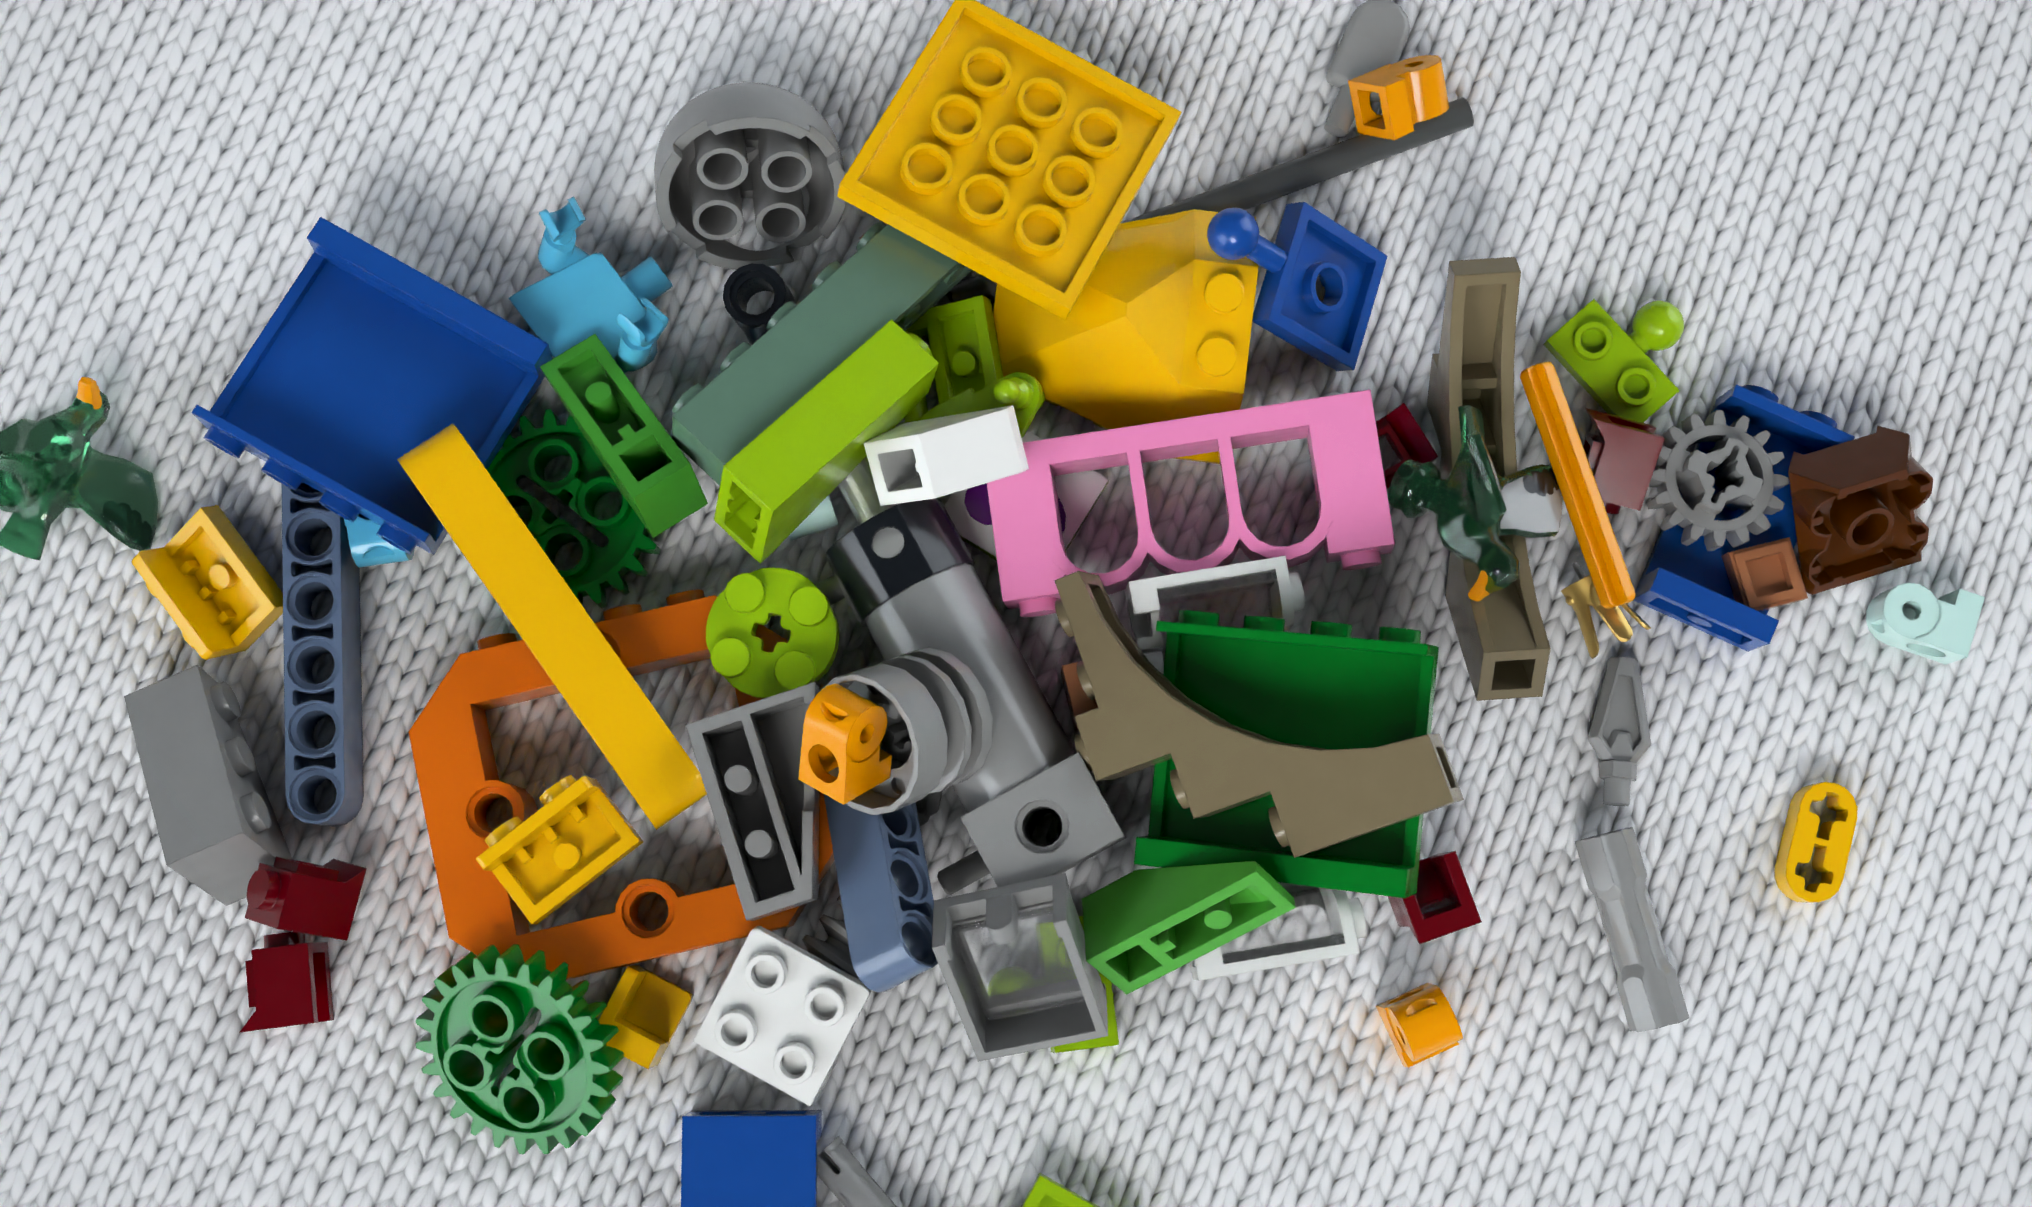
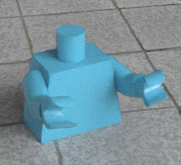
[508,197,673,374]

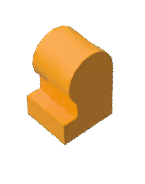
[1348,55,1449,141]
[798,684,892,805]
[1376,983,1463,1068]

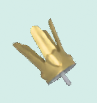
[1561,562,1651,658]

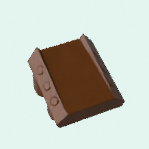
[1788,426,1933,595]

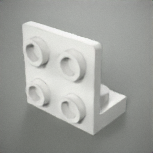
[693,926,871,1106]

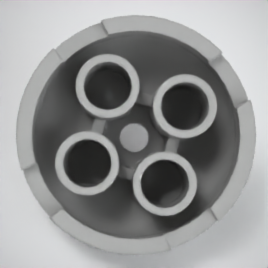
[654,82,846,270]

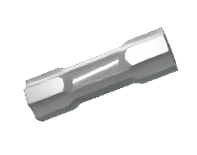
[1575,827,1689,1032]

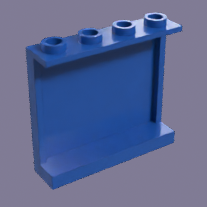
[191,217,553,555]

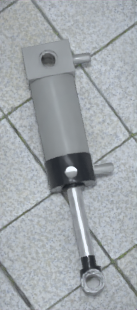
[723,263,1127,895]

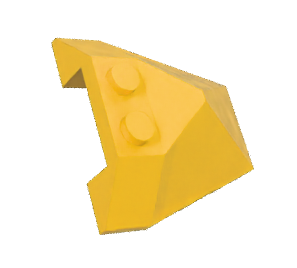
[993,209,1259,464]

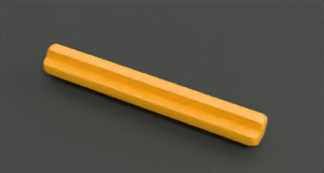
[1520,362,1636,609]

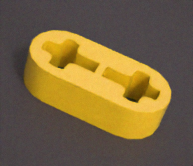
[1774,782,1858,903]

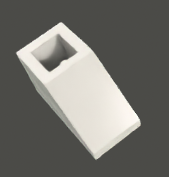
[864,405,1029,506]

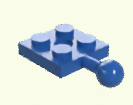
[1207,202,1388,371]

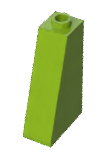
[714,319,939,564]

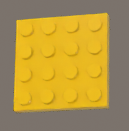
[837,0,1182,320]

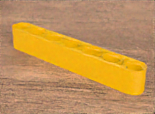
[397,423,707,830]

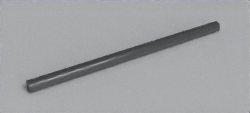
[948,97,1474,304]

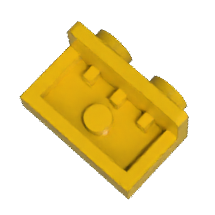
[132,505,283,660]
[476,775,644,924]

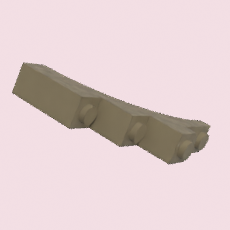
[1427,257,1551,701]
[1054,571,1464,858]

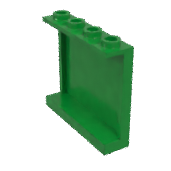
[1134,610,1439,898]

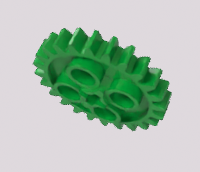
[487,409,661,608]
[415,944,624,1155]

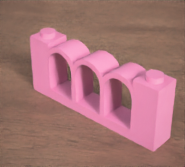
[987,390,1395,617]

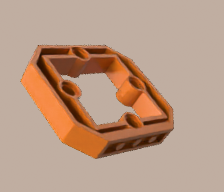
[408,589,834,980]

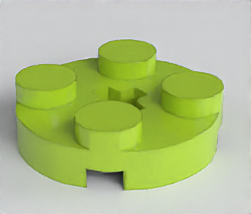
[706,568,840,699]

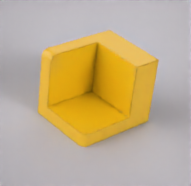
[598,965,693,1069]

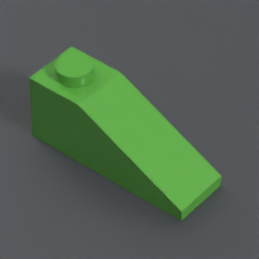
[540,334,708,538]
[1082,861,1296,995]

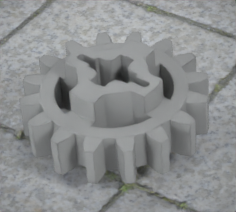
[1646,410,1789,551]

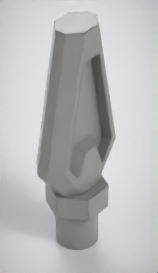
[1588,657,1651,806]

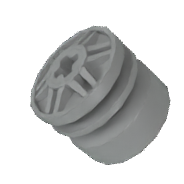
[824,647,993,815]

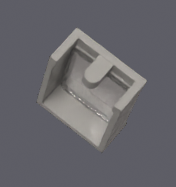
[932,873,1108,1062]

